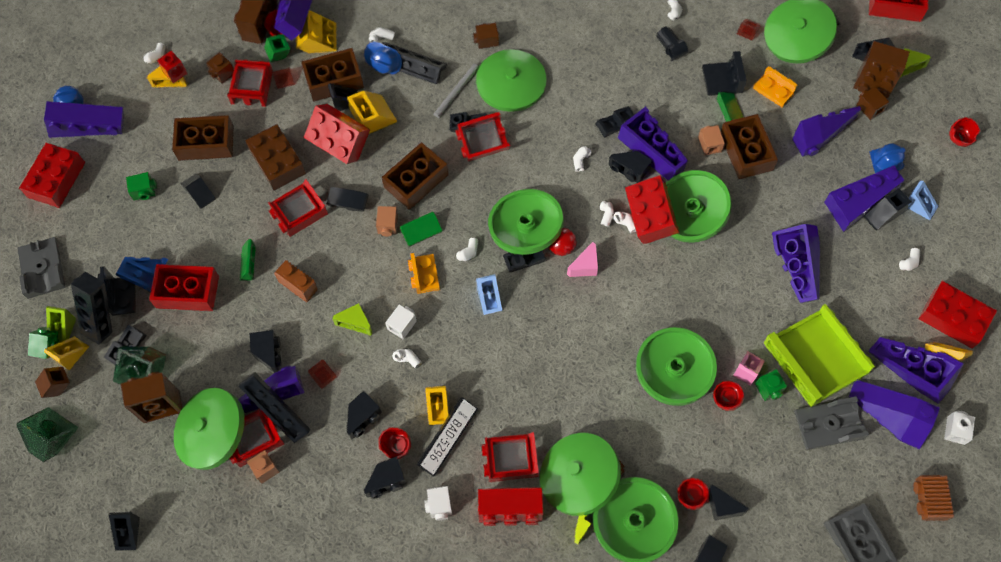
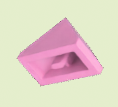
[567,242,598,277]
[733,351,765,386]

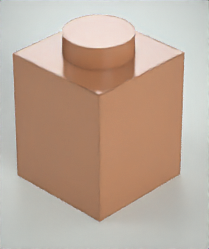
[698,125,725,156]
[376,206,398,237]
[247,450,279,483]

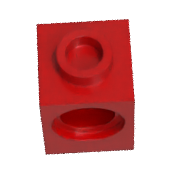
[157,50,188,84]

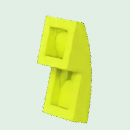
[575,515,591,544]

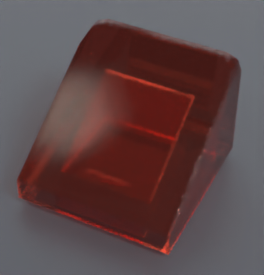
[737,19,760,41]
[273,68,294,89]
[308,359,337,389]

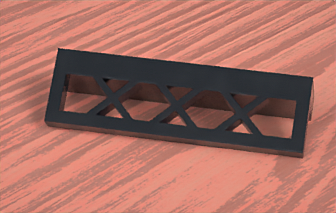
[382,42,447,84]

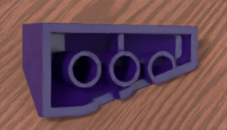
[792,106,861,157]
[772,224,820,303]
[868,337,963,404]
[238,366,305,413]
[848,380,940,449]

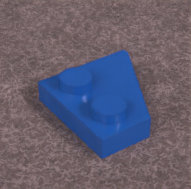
[116,257,168,292]

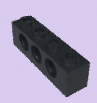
[71,271,113,345]

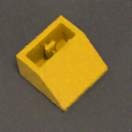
[296,10,337,53]
[347,90,397,134]

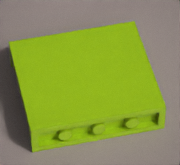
[764,304,875,407]

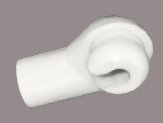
[668,0,682,21]
[369,27,395,42]
[144,43,166,64]
[573,146,591,172]
[600,201,614,227]
[613,212,636,234]
[456,238,478,261]
[899,248,921,271]
[393,349,422,369]

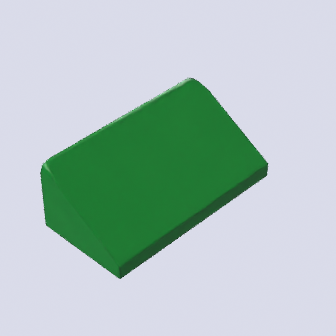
[717,92,743,122]
[400,212,443,247]
[239,239,256,281]

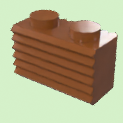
[274,260,318,303]
[913,475,954,521]

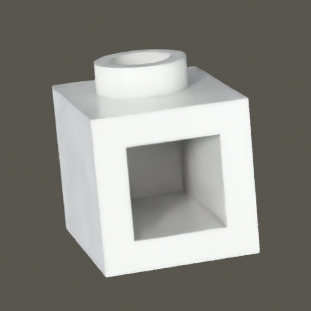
[385,305,417,339]
[944,411,975,445]
[424,486,452,521]

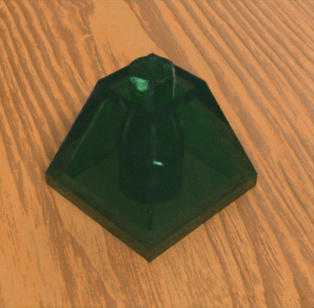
[113,346,166,385]
[16,407,78,462]

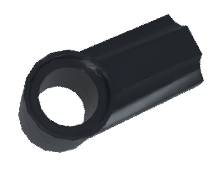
[656,26,688,61]

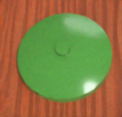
[764,0,837,63]
[476,50,546,112]
[666,170,732,243]
[488,189,564,255]
[636,327,717,406]
[174,388,244,470]
[539,433,621,516]
[593,477,678,562]

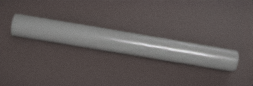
[433,63,479,118]

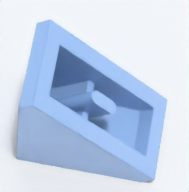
[908,181,938,220]
[476,274,502,315]

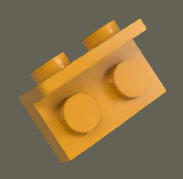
[753,66,798,107]
[408,253,440,294]

